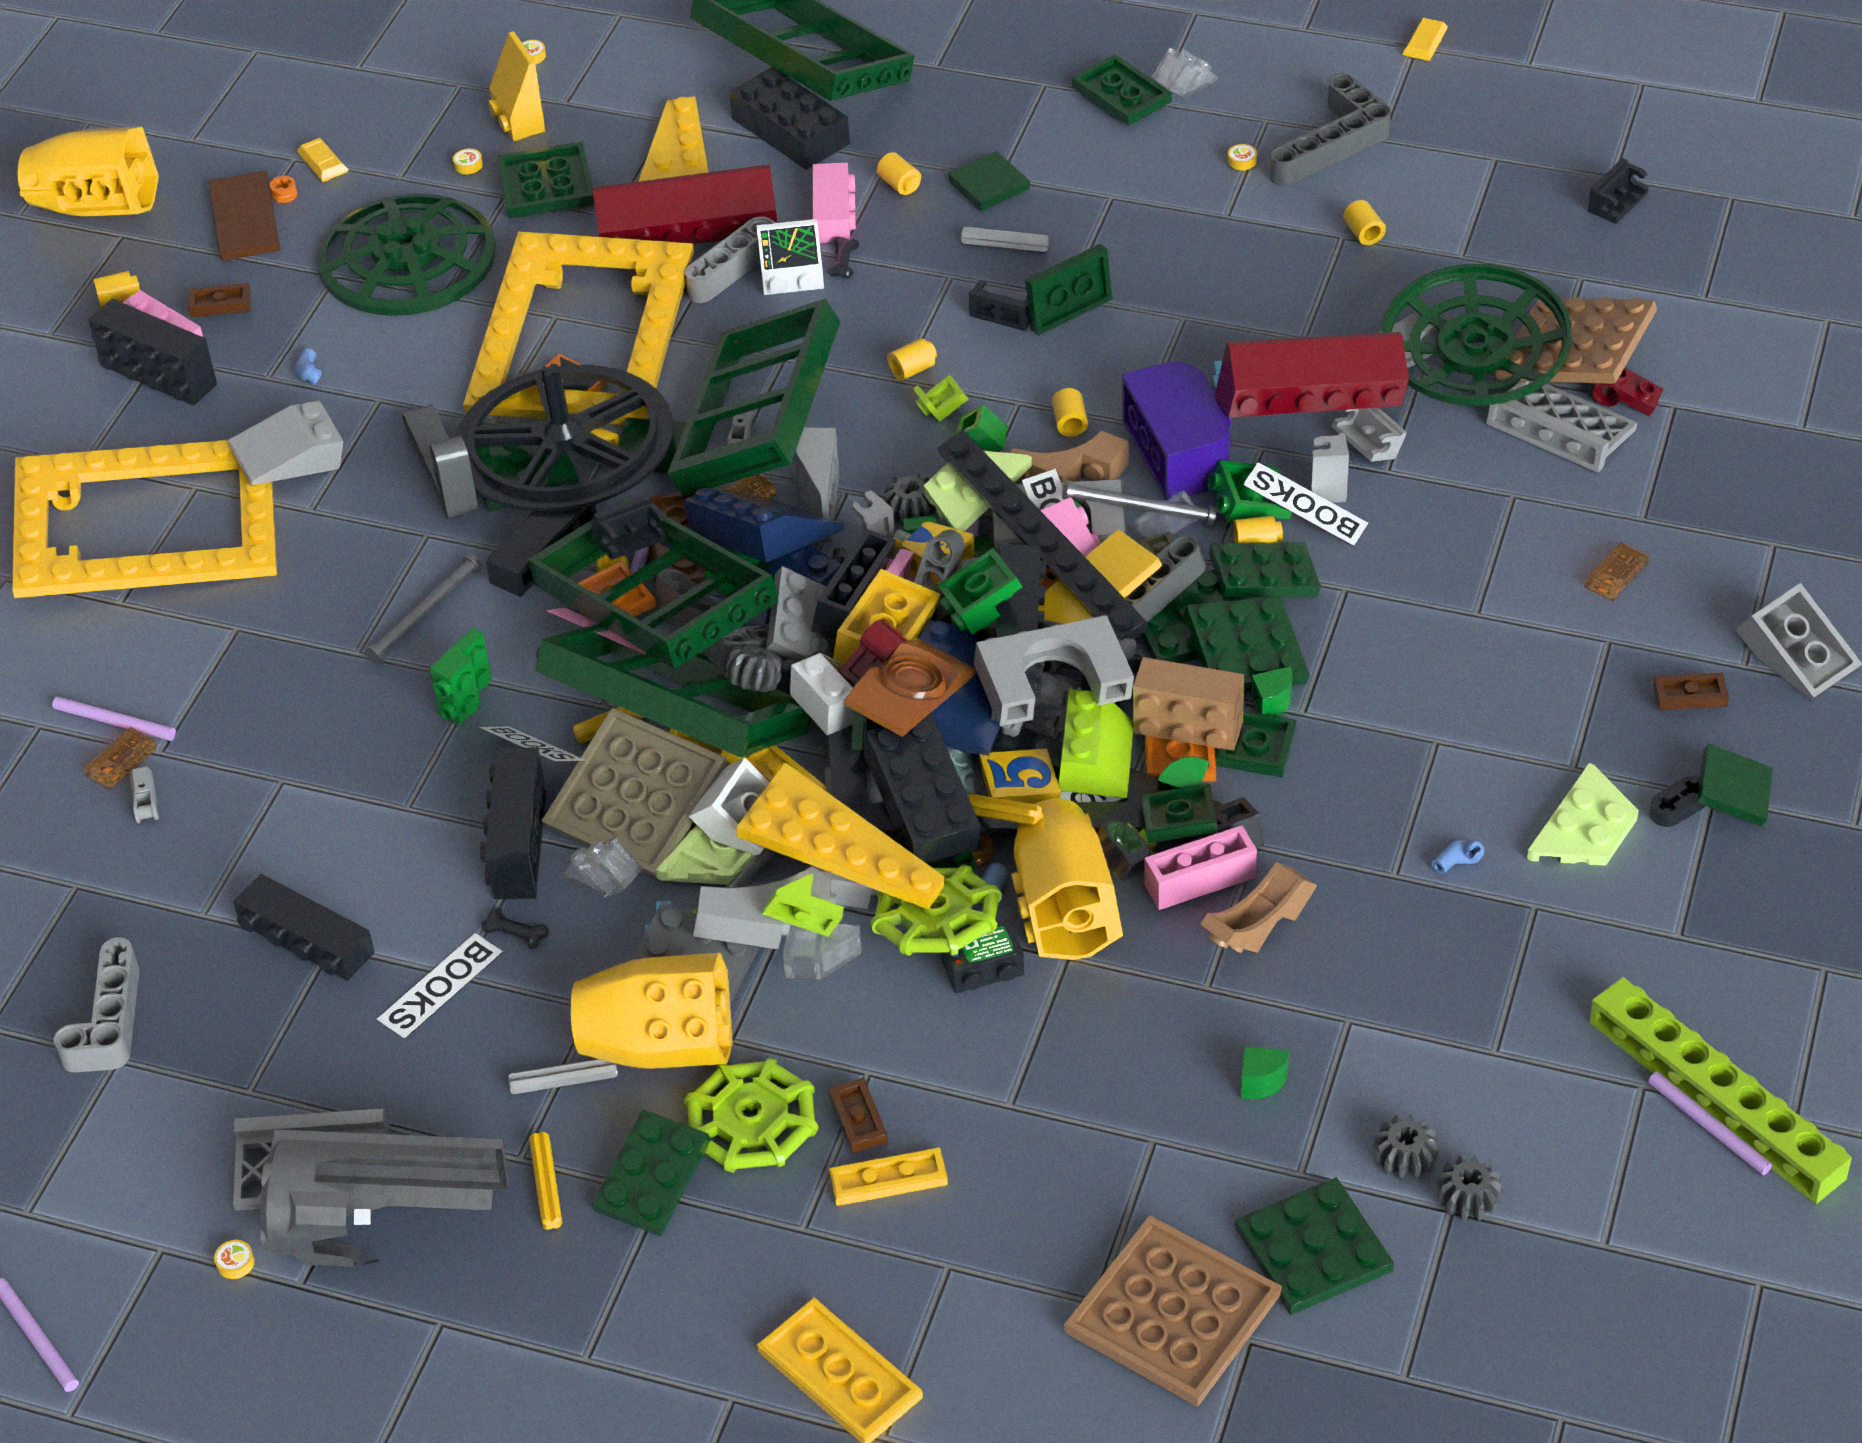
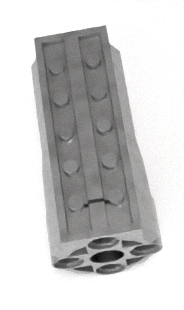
[260,1129,509,1267]

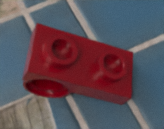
[1593,368,1663,417]
[839,618,909,685]

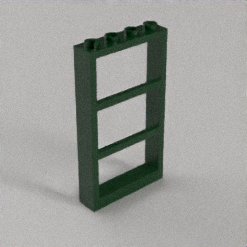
[690,0,915,101]
[667,298,841,497]
[527,496,779,669]
[535,624,812,757]

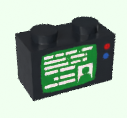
[942,920,1024,993]

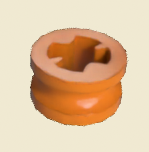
[269,175,298,203]

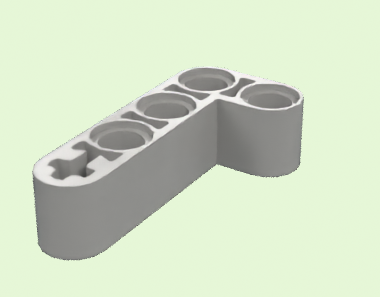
[685,217,776,303]
[53,937,139,1072]

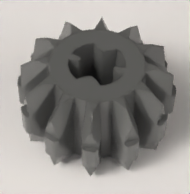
[883,473,936,525]
[725,644,783,692]
[1374,1114,1439,1180]
[1437,1155,1503,1221]

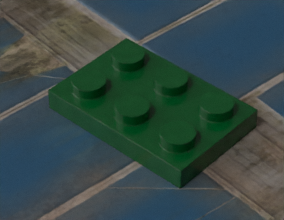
[1072,54,1172,126]
[1025,244,1113,335]
[1209,542,1321,598]
[592,1109,711,1237]

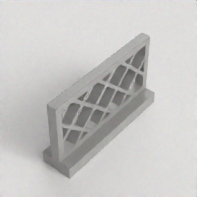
[1486,381,1638,473]
[233,1108,389,1211]

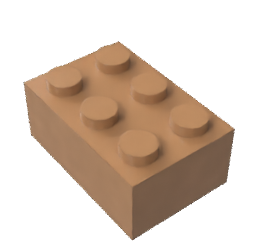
[1133,657,1244,751]

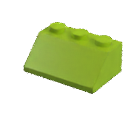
[1058,689,1134,798]

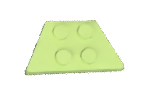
[924,451,1032,532]
[1527,763,1639,865]
[656,824,754,885]

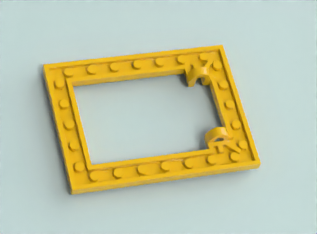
[463,231,694,425]
[13,440,277,598]

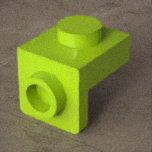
[913,374,969,422]

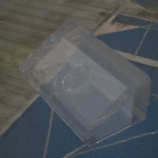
[1128,490,1197,539]

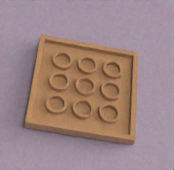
[1495,297,1657,384]
[1064,1215,1282,1407]

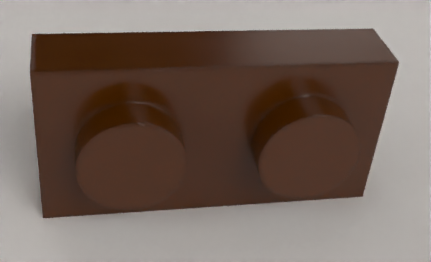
[188,283,251,317]
[1653,672,1729,710]
[829,1078,888,1154]

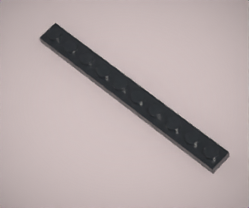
[937,430,1149,640]

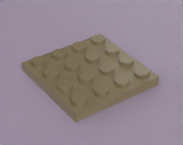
[541,708,729,878]

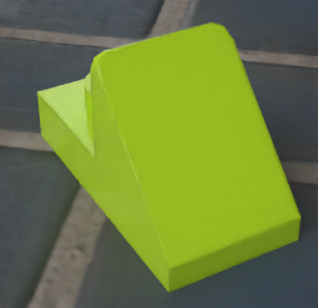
[762,873,844,937]

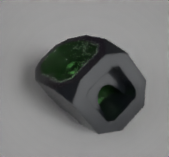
[1098,819,1151,882]

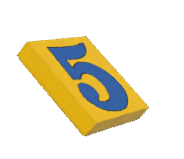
[979,749,1061,804]

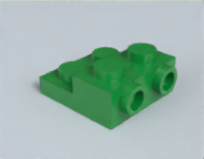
[1208,460,1293,523]
[937,548,1022,635]
[429,628,492,725]

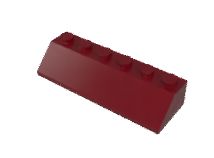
[592,164,777,244]
[1214,332,1409,417]

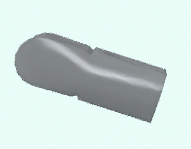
[727,410,753,445]
[130,766,159,824]

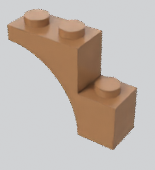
[1009,431,1129,484]
[1200,862,1317,953]

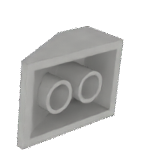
[228,400,343,486]
[792,427,840,541]
[1736,583,1862,700]

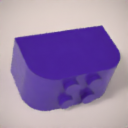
[1122,362,1231,502]

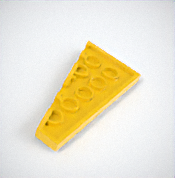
[638,96,709,182]
[736,762,945,909]

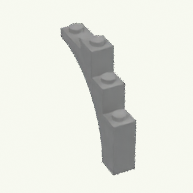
[693,866,878,949]

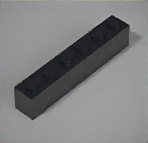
[991,544,1046,723]

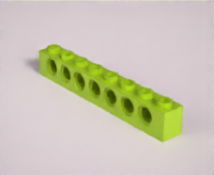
[1589,977,1852,1205]

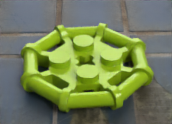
[870,865,1002,956]
[684,1057,819,1173]

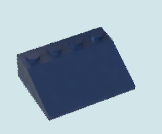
[684,488,844,563]
[919,619,1001,756]

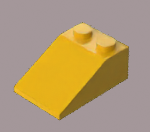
[488,31,545,141]
[833,569,941,664]

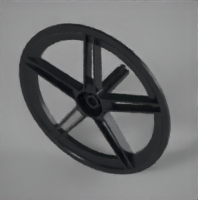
[455,364,674,512]

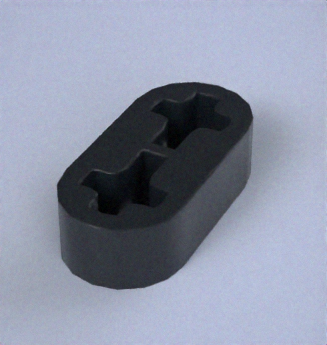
[1649,776,1706,827]

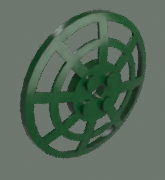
[318,194,496,316]
[1381,264,1572,406]

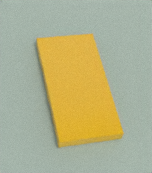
[1038,529,1162,624]
[757,1297,923,1443]

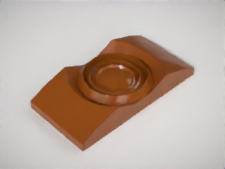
[844,638,976,737]

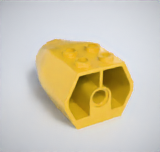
[18,126,159,216]
[1011,798,1123,960]
[571,953,733,1069]

